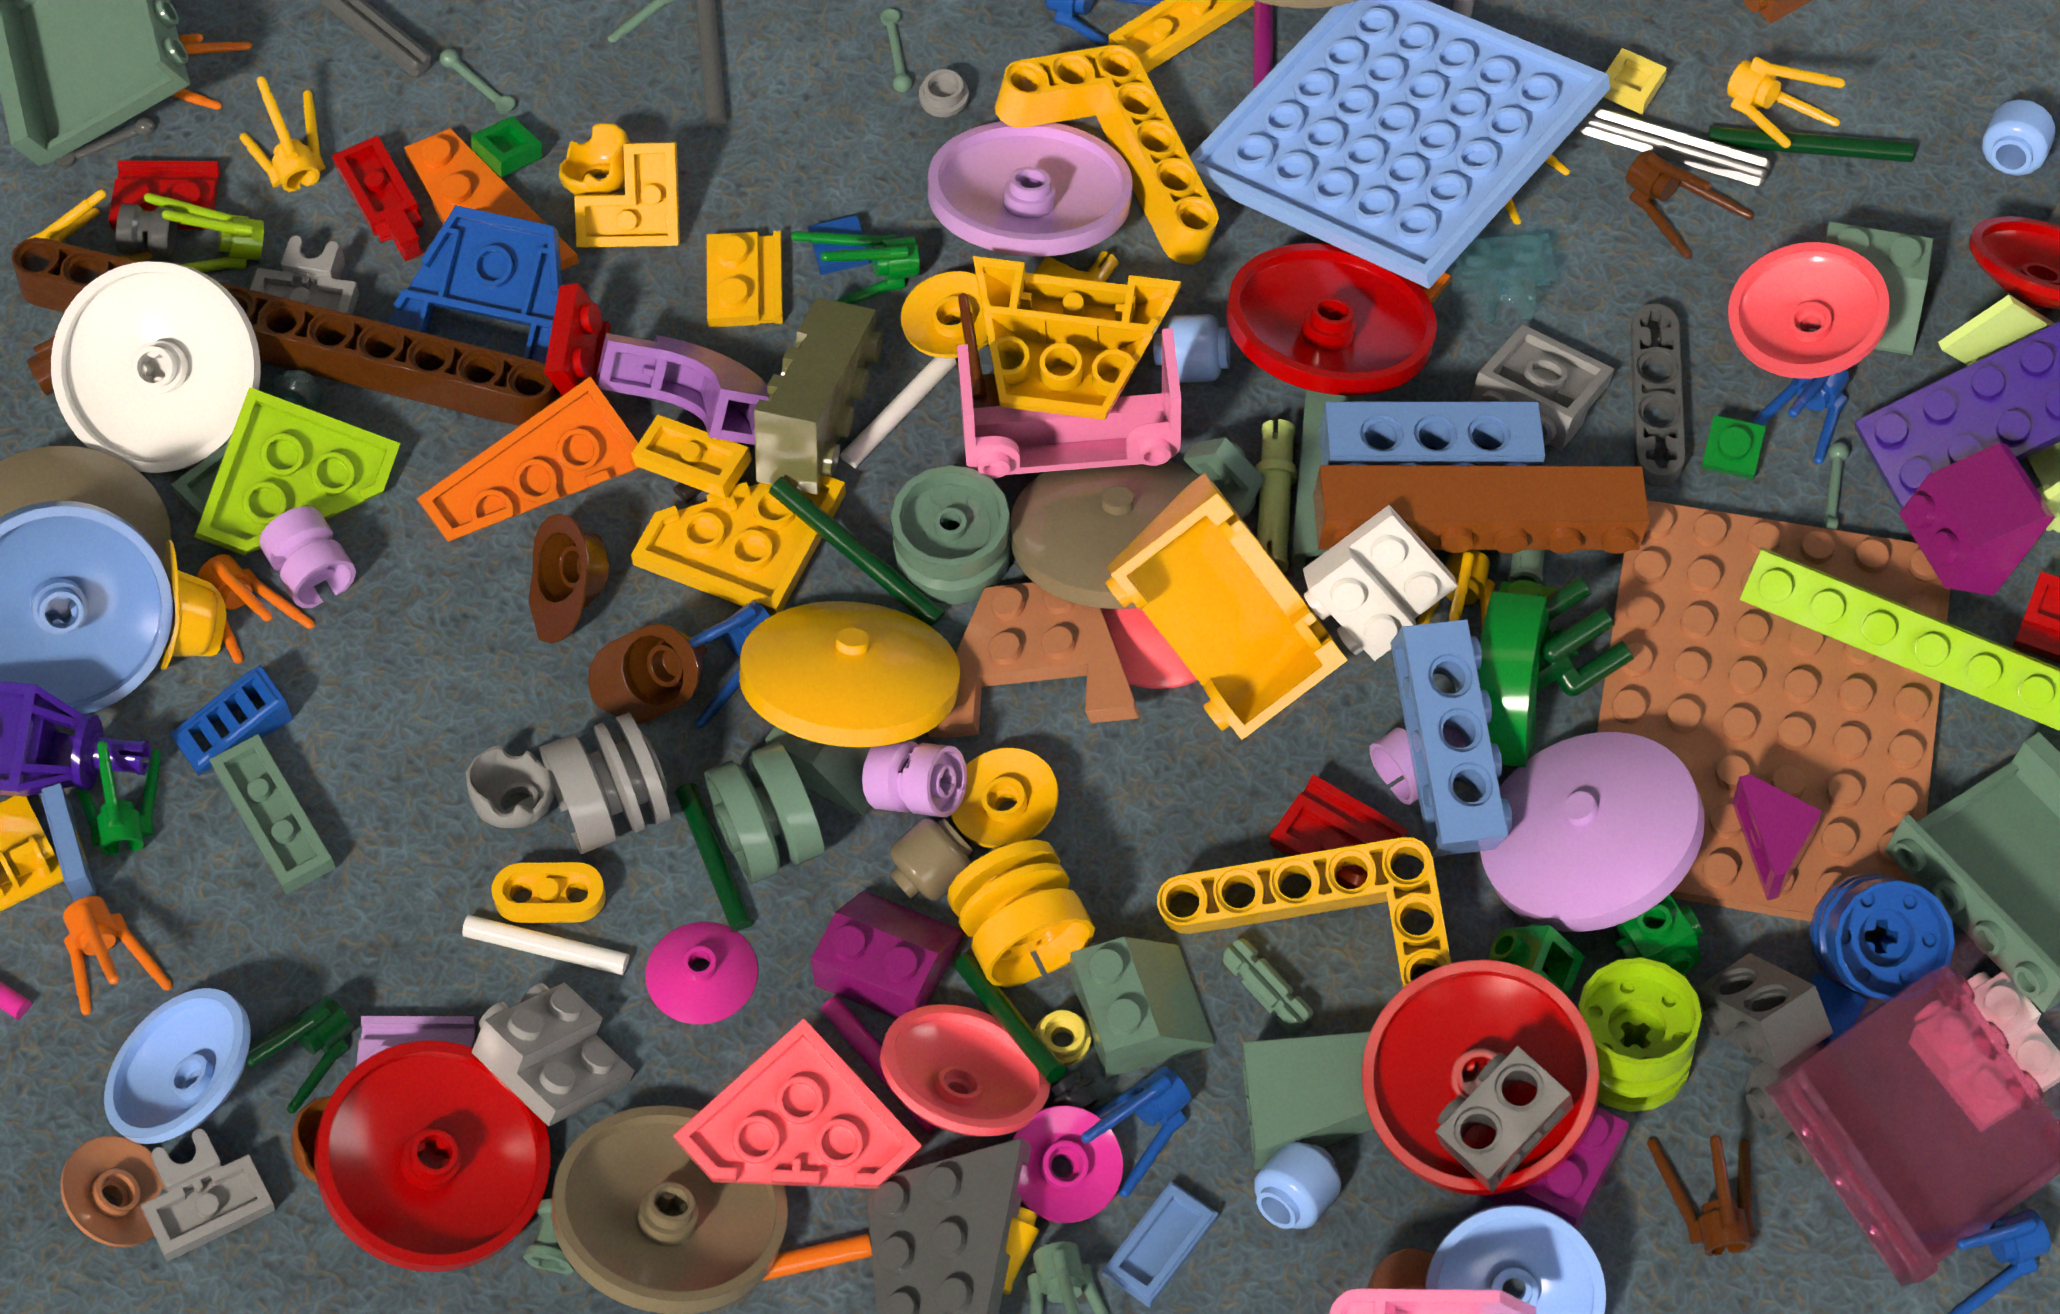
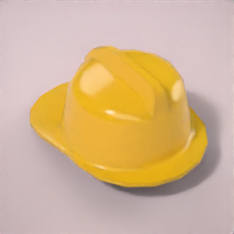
[159,539,226,670]

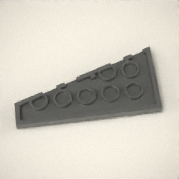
[866,1138,1032,1314]

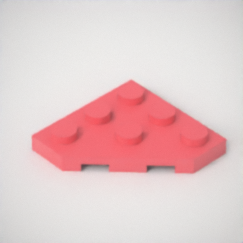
[673,1018,922,1189]

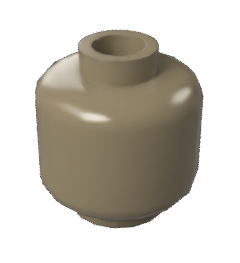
[889,818,973,901]

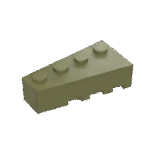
[754,297,883,495]

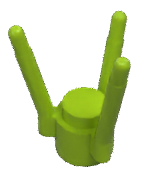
[144,193,264,272]

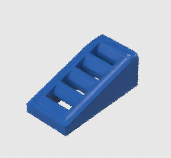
[170,665,293,776]

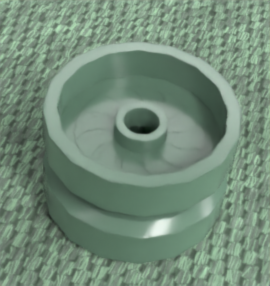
[890,465,1011,605]
[704,741,825,884]

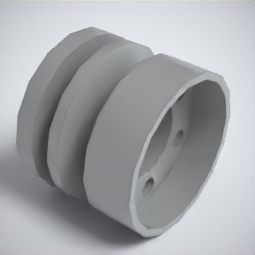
[539,712,671,854]

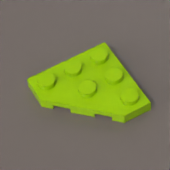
[194,387,401,556]

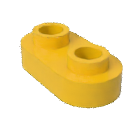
[491,862,606,923]

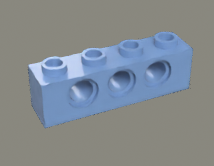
[1319,402,1545,466]
[1390,619,1512,857]

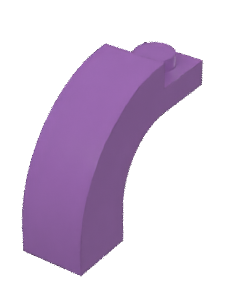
[595,333,770,445]

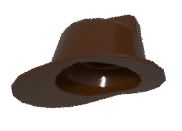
[529,513,610,644]
[588,623,708,724]

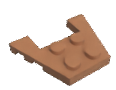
[928,582,1139,738]

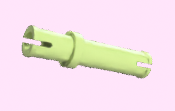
[1256,419,1297,573]

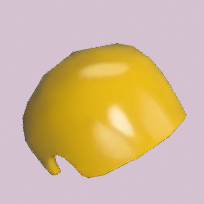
[559,123,630,195]

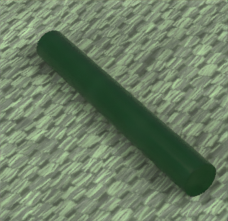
[675,783,753,932]
[954,953,1066,1083]

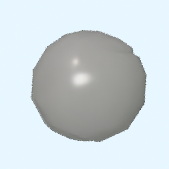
[465,745,555,829]

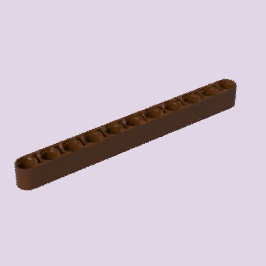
[11,237,556,426]

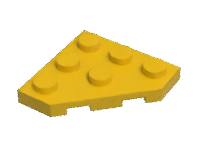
[631,475,846,616]

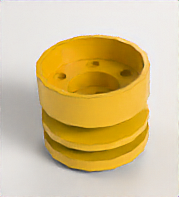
[947,839,1095,987]

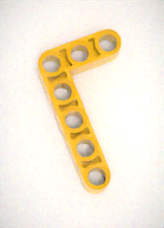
[995,45,1219,265]
[1157,837,1451,988]

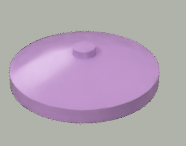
[927,121,1133,257]
[1480,732,1705,932]

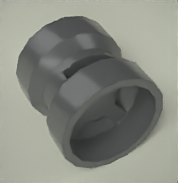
[116,203,177,259]

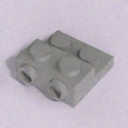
[1469,324,1615,451]
[471,982,634,1127]

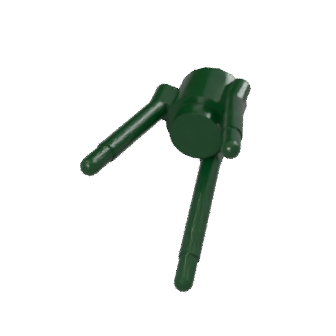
[246,995,353,1114]

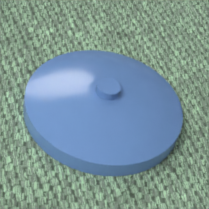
[0,501,173,715]

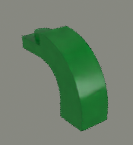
[1477,580,1556,767]

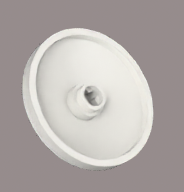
[51,261,261,473]

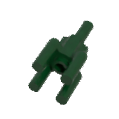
[1537,576,1634,697]

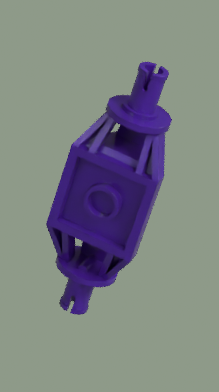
[0,681,151,797]

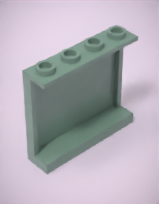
[0,0,190,166]
[1885,732,2060,1013]

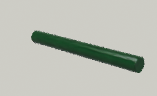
[1708,126,1914,162]
[769,477,945,627]

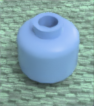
[1982,99,2055,176]
[1153,314,1230,383]
[1254,1141,1341,1229]

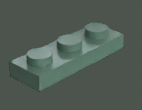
[209,734,336,895]

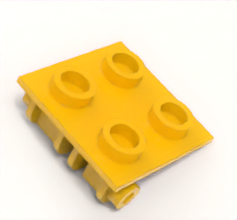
[0,796,64,912]

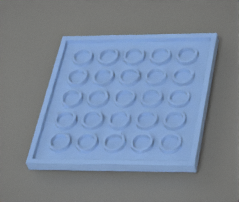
[1189,0,1610,289]

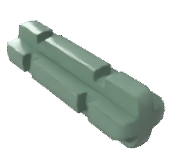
[1223,938,1313,1035]

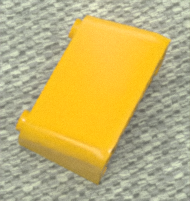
[1105,472,1347,740]

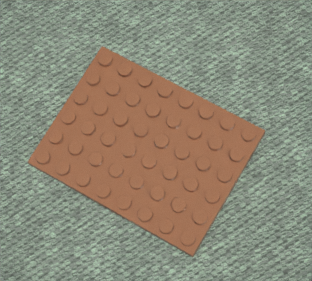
[1596,500,1950,934]

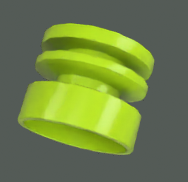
[1578,958,1702,1112]

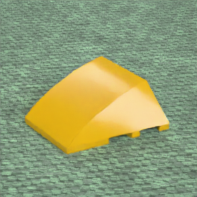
[973,256,1181,420]

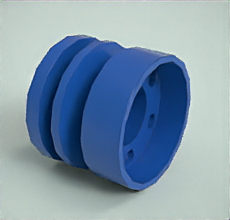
[1809,873,1955,1002]

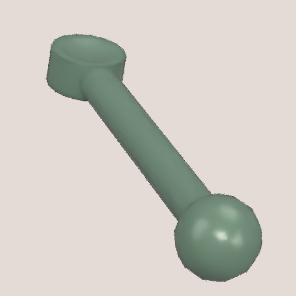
[880,8,912,92]
[440,49,516,115]
[1822,442,1849,530]

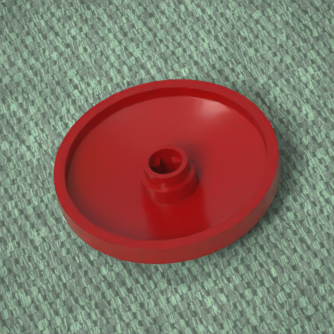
[1226,243,1437,396]
[1362,960,1600,1195]
[314,1040,551,1272]

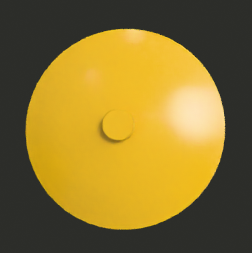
[739,601,960,747]

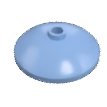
[104,988,250,1144]
[1425,1204,1606,1314]

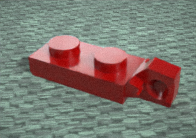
[331,135,424,262]

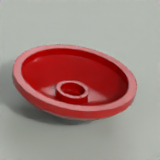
[1969,216,2060,309]

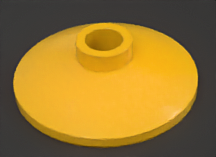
[901,271,988,358]
[951,748,1059,849]

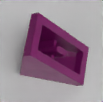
[1732,774,1822,900]

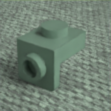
[1183,437,1266,519]

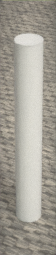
[840,357,957,469]
[462,915,630,976]

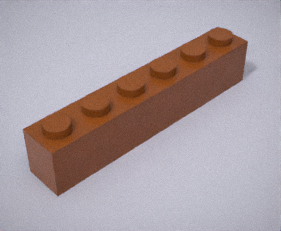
[1313,465,1650,554]

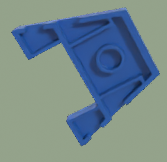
[386,205,562,364]

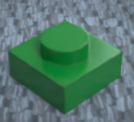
[471,116,542,177]
[1701,415,1766,480]

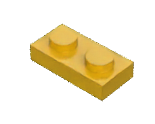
[631,414,752,499]

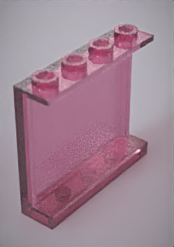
[1764,965,2060,1286]

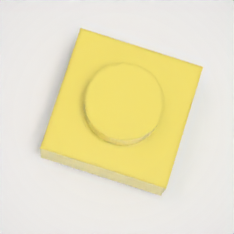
[1604,48,1667,115]

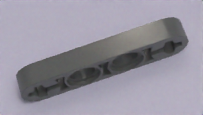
[1630,303,1685,486]

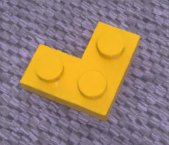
[574,141,680,247]

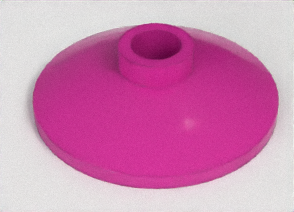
[645,922,758,1025]
[1012,1106,1123,1223]

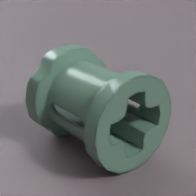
[523,1199,575,1274]

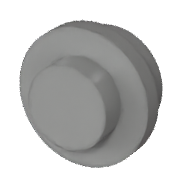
[919,69,969,117]

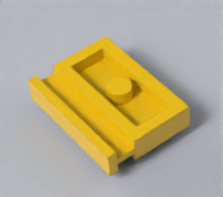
[707,231,783,327]

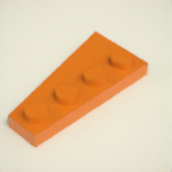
[404,128,579,270]
[416,376,640,542]

